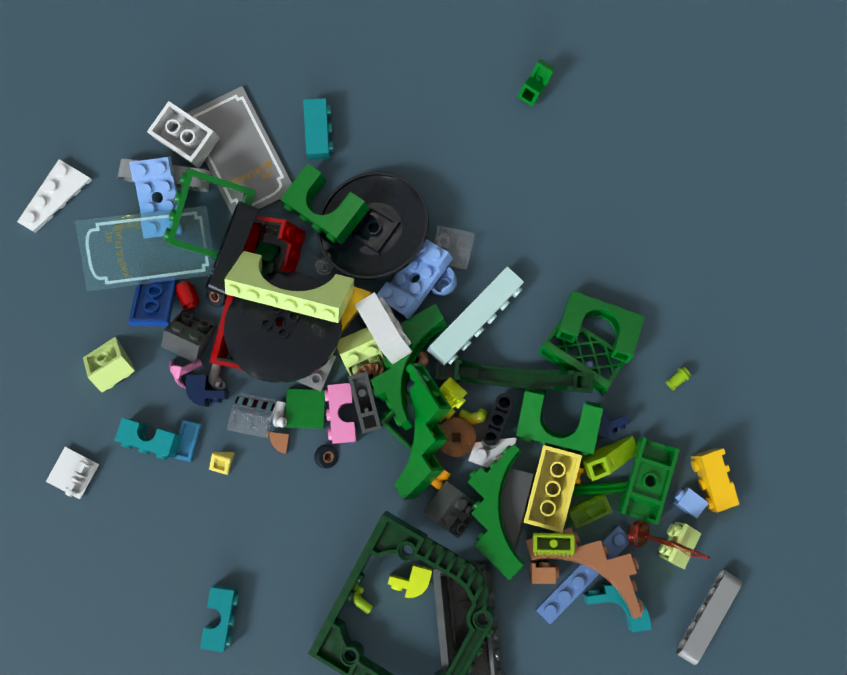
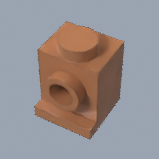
[530,561,559,584]

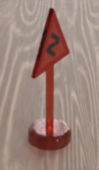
[628,520,710,559]

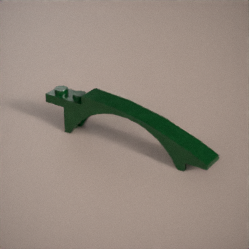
[435,359,594,393]

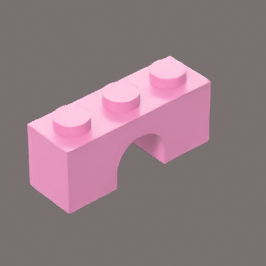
[325,383,357,444]

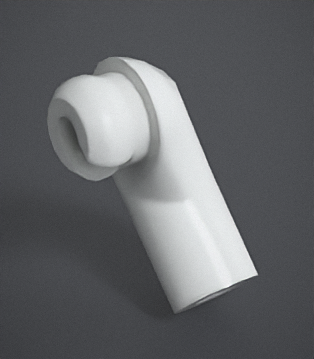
[273,401,287,428]

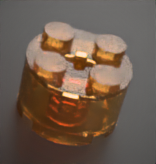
[440,417,476,457]

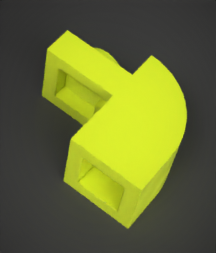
[388,564,432,598]

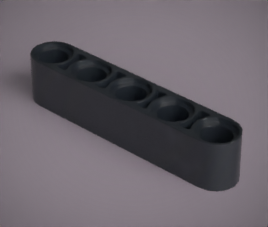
[205,201,258,296]

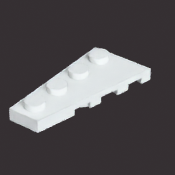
[17,159,92,233]

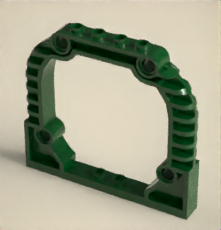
[308,511,495,675]

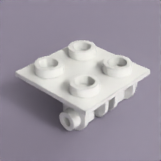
[46,447,99,499]

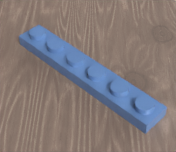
[536,525,632,624]

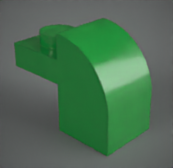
[517,59,556,107]

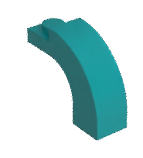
[583,583,652,632]

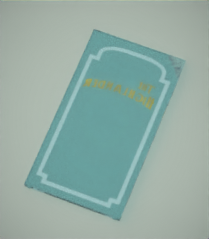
[75,206,215,291]

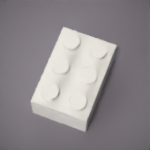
[147,101,220,168]
[355,292,412,364]

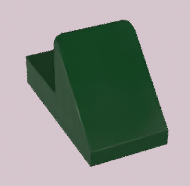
[254,241,280,276]

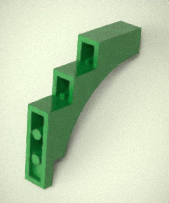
[394,363,452,500]

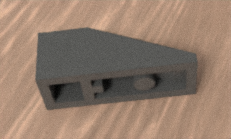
[348,372,381,434]

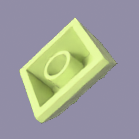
[83,337,135,392]

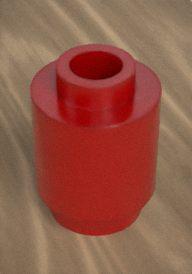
[176,281,200,310]

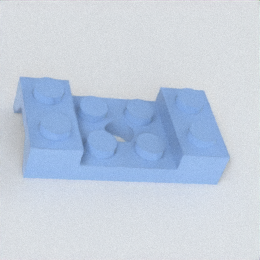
[129,156,184,239]
[377,239,453,319]

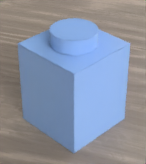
[673,488,708,519]

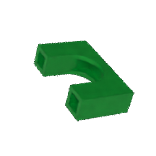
[280,164,370,244]
[555,291,645,363]
[516,388,604,455]

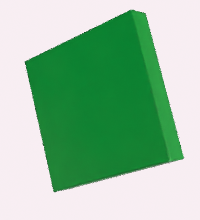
[285,389,325,429]

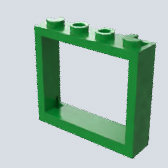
[163,168,256,259]

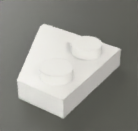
[468,438,517,468]

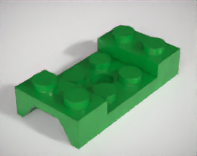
[617,437,680,525]

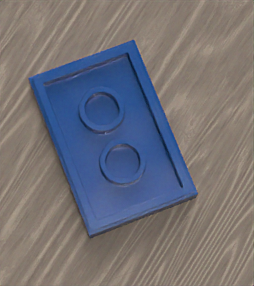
[128,276,178,326]

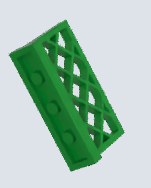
[538,319,625,396]

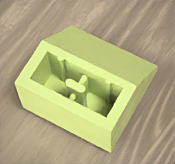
[337,327,386,376]
[658,521,701,569]

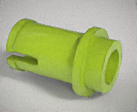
[665,367,691,391]

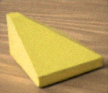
[209,452,235,475]

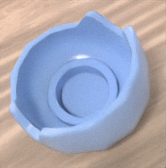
[431,267,457,296]

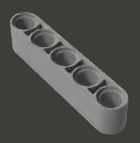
[117,159,212,192]
[676,570,742,665]

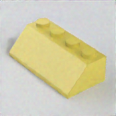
[524,445,582,533]

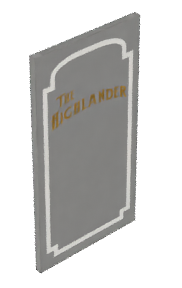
[187,86,292,215]

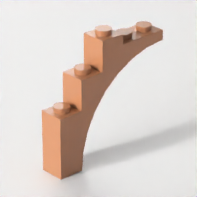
[526,527,644,619]

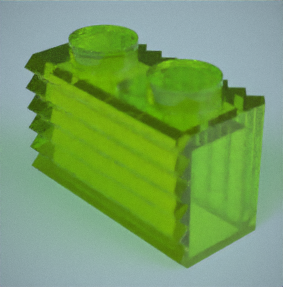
[567,494,612,528]

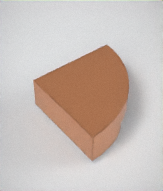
[270,432,290,454]

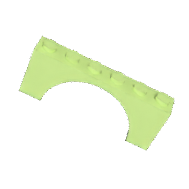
[224,251,354,323]

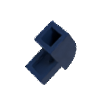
[186,375,228,407]
[598,409,630,438]

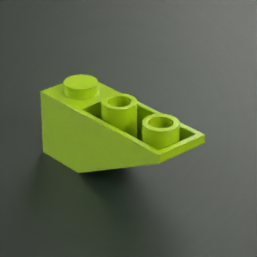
[581,435,636,481]

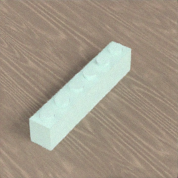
[427,267,524,366]

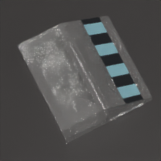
[227,393,277,438]

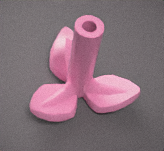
[169,359,203,389]

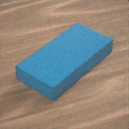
[175,420,202,462]

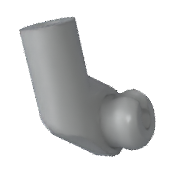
[208,364,226,391]

